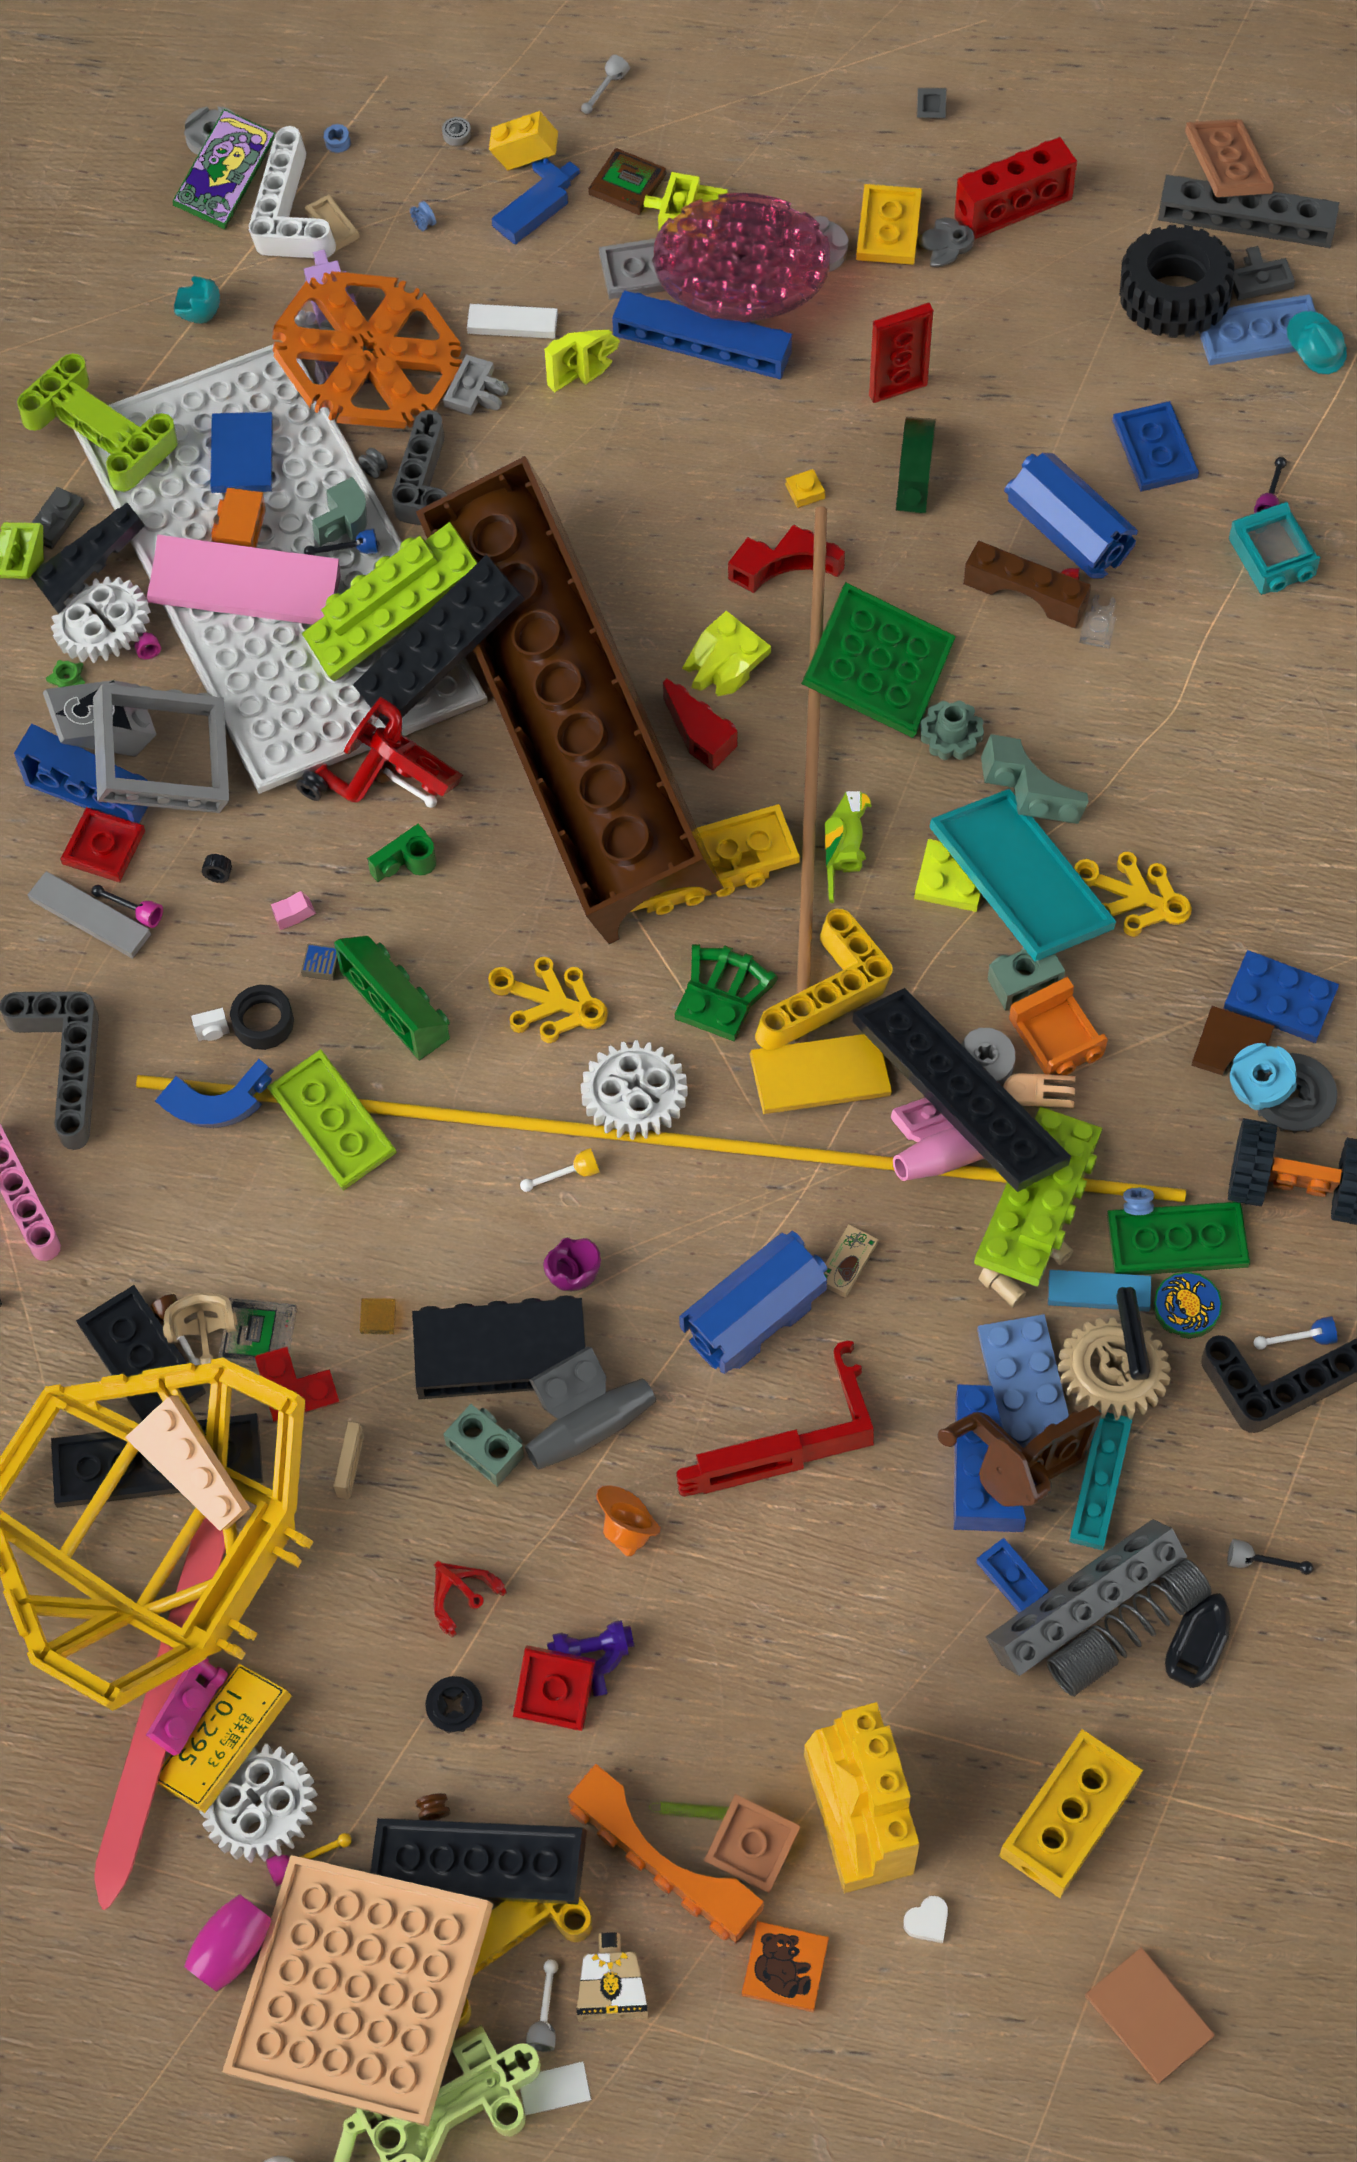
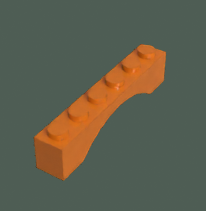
[568,1763,764,1943]

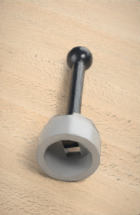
[1227,1539,1313,1575]

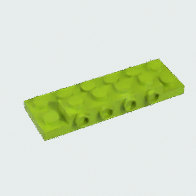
[302,522,478,682]
[974,1106,1103,1287]

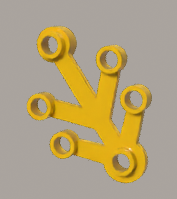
[1074,852,1192,937]
[488,957,608,1043]

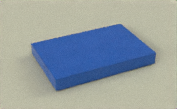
[1112,401,1199,492]
[210,412,273,493]

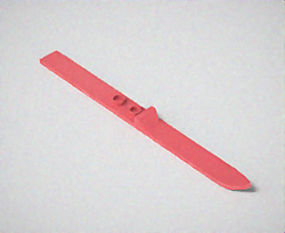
[94,1517,226,1910]

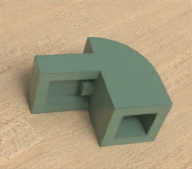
[312,477,368,546]

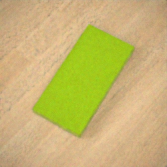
[267,1049,397,1191]

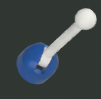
[1253,1316,1338,1350]

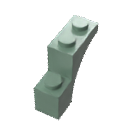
[981,734,1089,824]

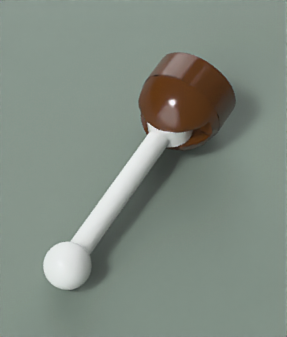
[374,760,437,808]
[151,1294,201,1366]

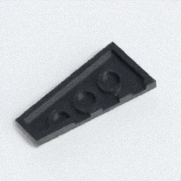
[31,502,145,614]

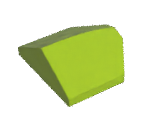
[0,522,44,579]

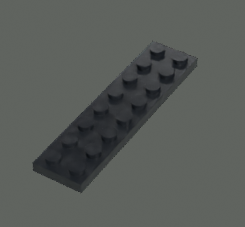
[852,988,1071,1192]

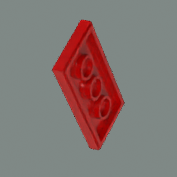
[869,302,934,403]

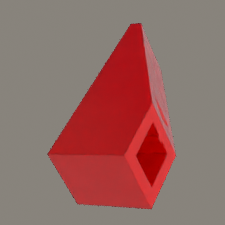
[663,678,738,771]

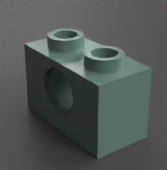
[987,947,1065,1010]

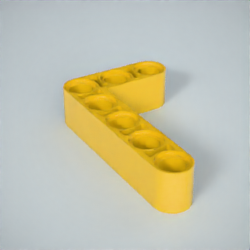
[755,909,893,1050]

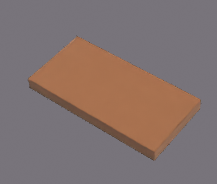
[1185,119,1274,197]

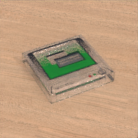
[218,1298,297,1369]

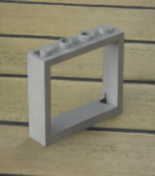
[93,683,229,813]

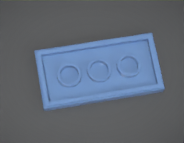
[1199,294,1316,365]

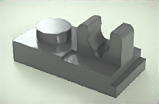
[32,487,84,549]

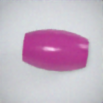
[184,1894,272,1992]

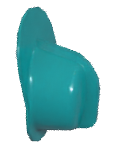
[1287,311,1347,374]

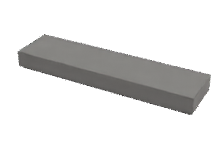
[27,871,151,959]

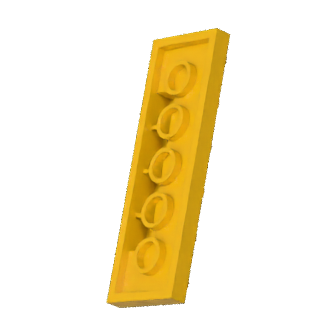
[630,804,800,915]

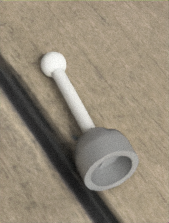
[525,1959,558,2052]

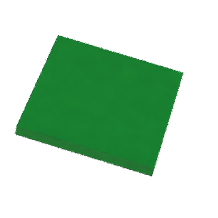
[801,582,956,738]

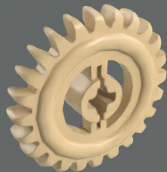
[1058,1317,1171,1421]

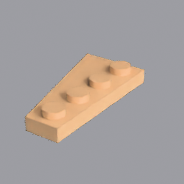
[125,1395,250,1531]

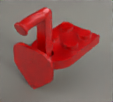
[314,697,463,802]

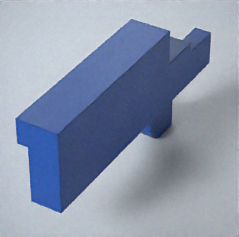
[491,157,580,245]

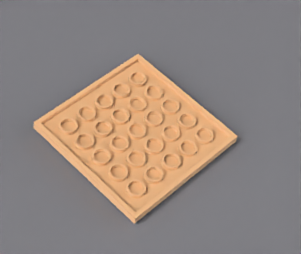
[222,1855,493,2127]

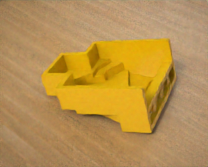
[804,1702,920,1893]

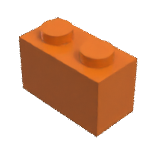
[211,488,266,548]

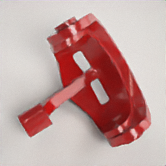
[433,1560,507,1638]

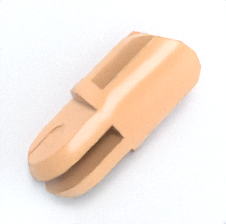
[1003,1073,1076,1109]

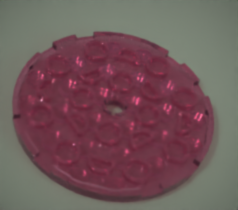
[654,193,830,322]

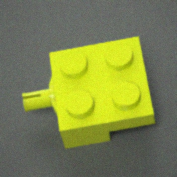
[644,172,728,242]

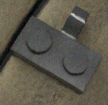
[1233,246,1295,301]

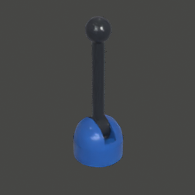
[304,529,378,556]

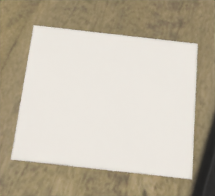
[520,2062,591,2115]

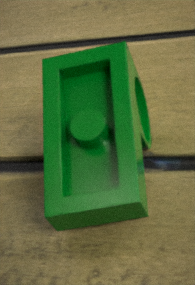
[367,823,436,882]

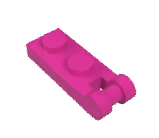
[146,1657,228,1756]

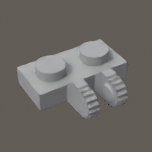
[443,354,509,415]

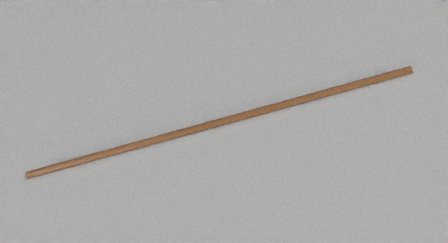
[795,506,827,1044]

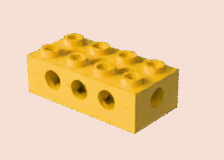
[999,1729,1143,1898]

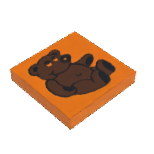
[741,1921,829,2013]

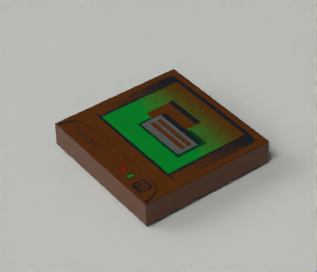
[588,148,666,215]

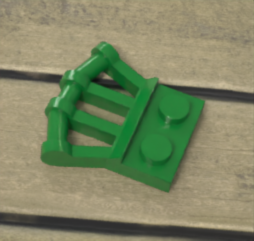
[675,944,778,1042]

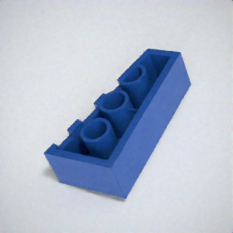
[14,723,149,824]
[953,1384,1026,1532]

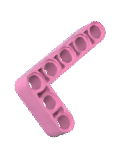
[0,1124,61,1261]

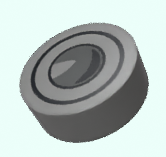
[442,117,471,146]

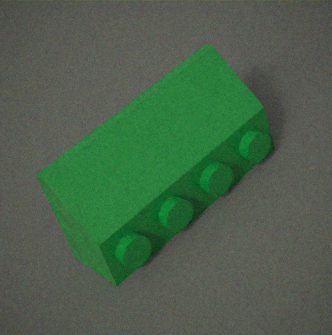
[334,936,450,1061]

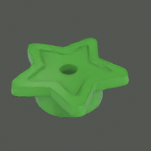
[46,660,85,687]

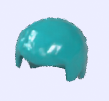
[174,276,220,324]

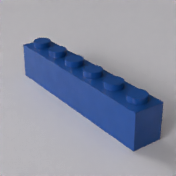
[612,290,792,380]

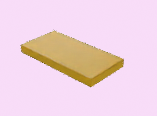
[749,1034,892,1114]

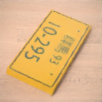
[157,1664,292,1813]

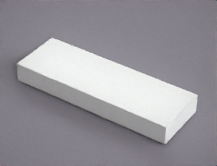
[467,304,558,339]

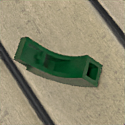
[896,416,936,513]

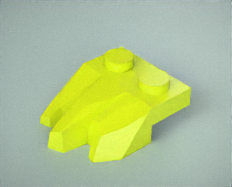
[544,330,620,393]
[682,610,771,696]

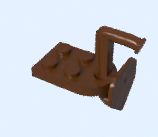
[937,1405,1102,1506]

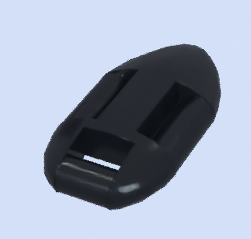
[1165,1593,1231,1688]

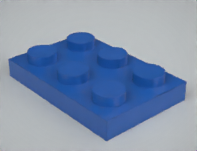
[1223,950,1339,1043]

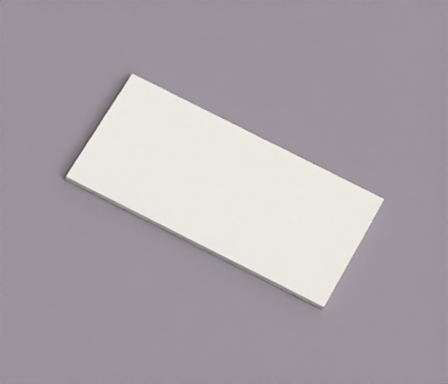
[73,341,487,794]

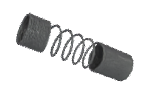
[1047,1559,1212,1697]

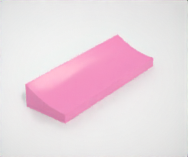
[147,535,341,625]

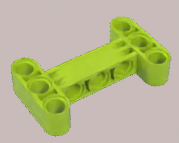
[17,353,178,491]

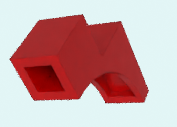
[728,524,845,593]

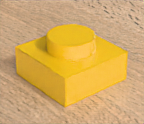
[785,469,825,508]

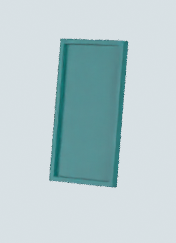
[929,788,1117,962]

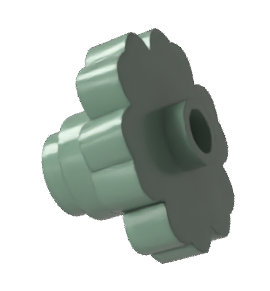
[920,701,984,760]

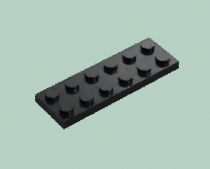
[353,555,525,726]
[51,1413,263,1508]
[370,1818,587,1904]

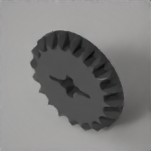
[1256,1053,1337,1134]

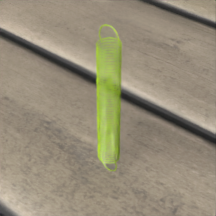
[649,1801,729,1820]

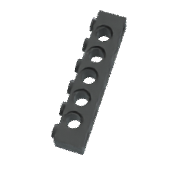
[1158,174,1340,248]
[986,1519,1187,1676]

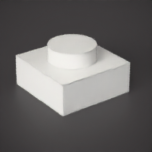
[191,1008,230,1041]

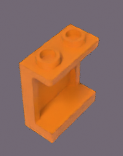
[1009,976,1108,1076]

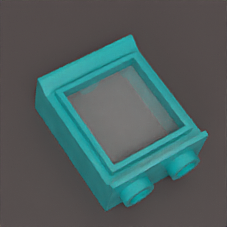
[1229,502,1320,595]

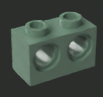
[443,1404,525,1487]

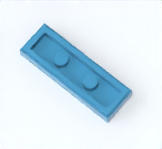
[1048,1270,1151,1312]

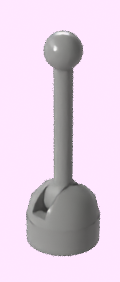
[581,55,630,114]

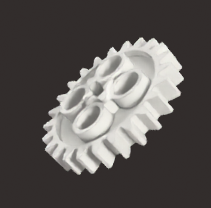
[51,576,151,663]
[581,1040,688,1140]
[200,1744,317,1862]

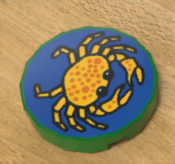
[1153,1272,1222,1339]

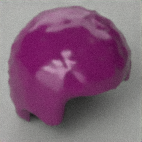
[543,1237,601,1292]

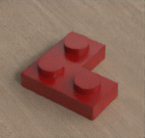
[254,1346,340,1423]

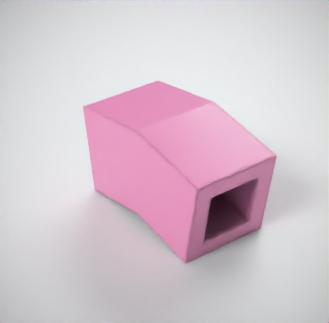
[271,891,316,930]

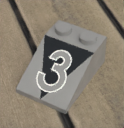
[43,680,157,757]

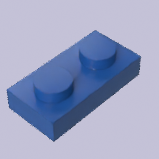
[976,1538,1049,1613]

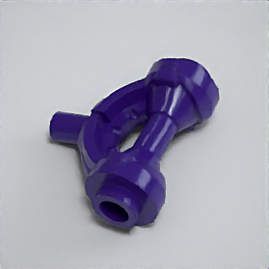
[547,1620,634,1697]

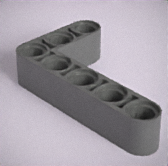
[0,991,99,1150]

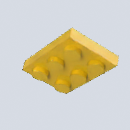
[856,184,922,265]

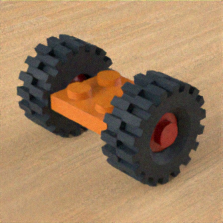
[1228,1118,1357,1225]

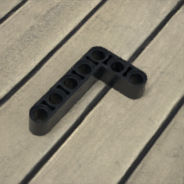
[1201,1335,1357,1433]

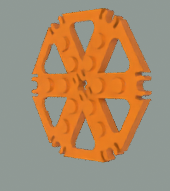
[272,271,462,429]

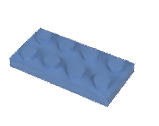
[977,1314,1069,1448]

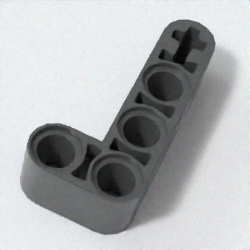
[392,410,447,526]

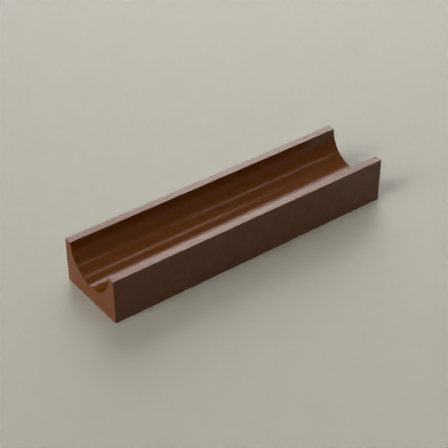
[416,456,723,944]

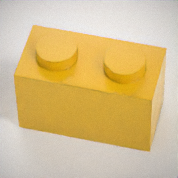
[489,111,558,171]

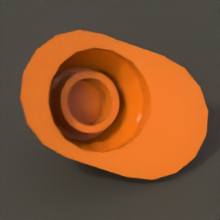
[596,1485,661,1556]

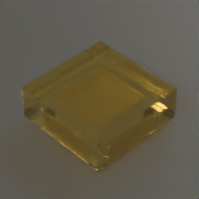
[360,1298,396,1334]

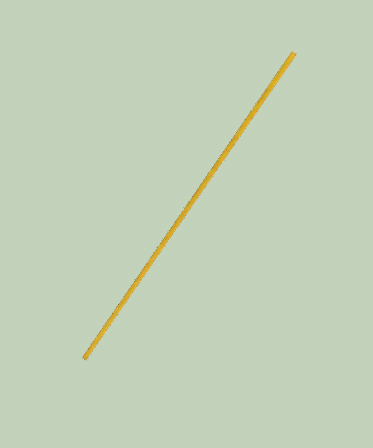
[136,1075,1186,1202]

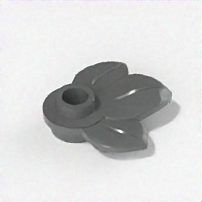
[917,218,975,267]

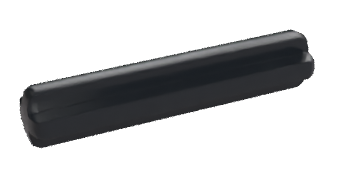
[1116,1287,1150,1380]

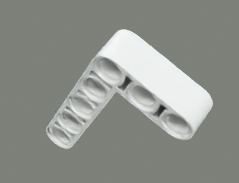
[249,126,336,258]

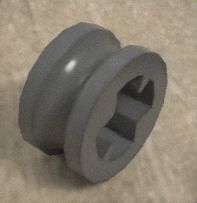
[358,448,388,478]

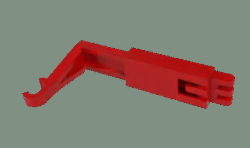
[676,1341,874,1497]

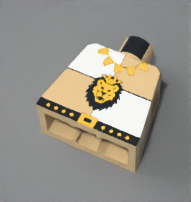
[577,1932,648,2022]

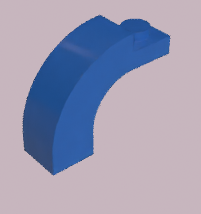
[155,1059,274,1128]

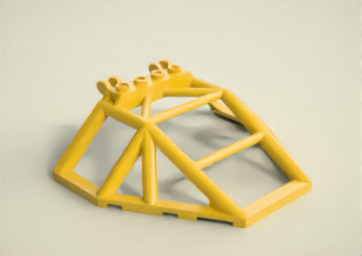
[0,1358,314,1711]

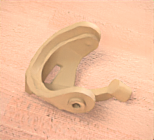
[163,1293,238,1365]

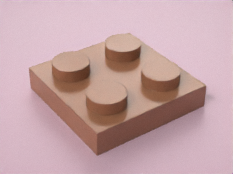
[704,1794,801,1893]

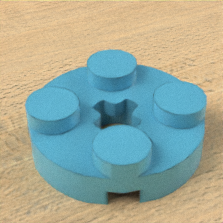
[1230,1043,1297,1110]

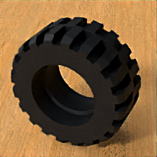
[1119,225,1235,338]

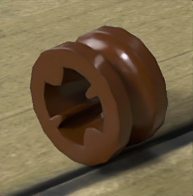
[415,1793,450,1821]

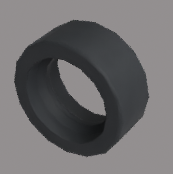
[230,984,294,1050]

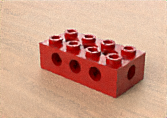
[954,137,1077,239]

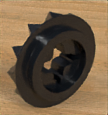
[425,1676,482,1734]

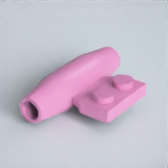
[891,1097,984,1181]

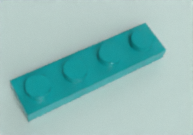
[1069,1410,1133,1550]

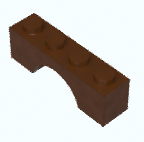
[963,540,1091,629]

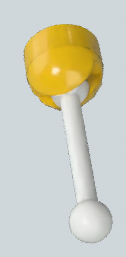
[520,1148,600,1192]

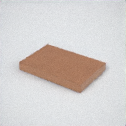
[1085,1947,1215,2085]

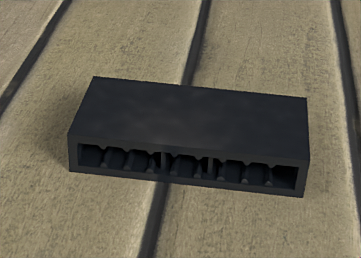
[412,1295,586,1400]

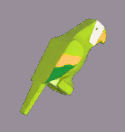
[825,791,872,903]

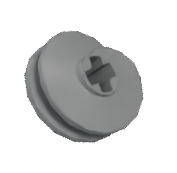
[961,1028,1016,1085]

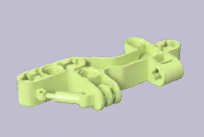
[334,2025,541,2162]

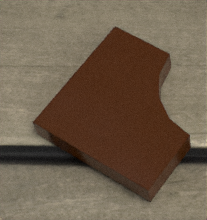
[1191,1006,1274,1076]

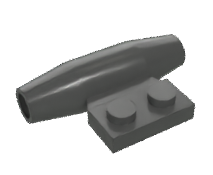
[525,1346,656,1470]

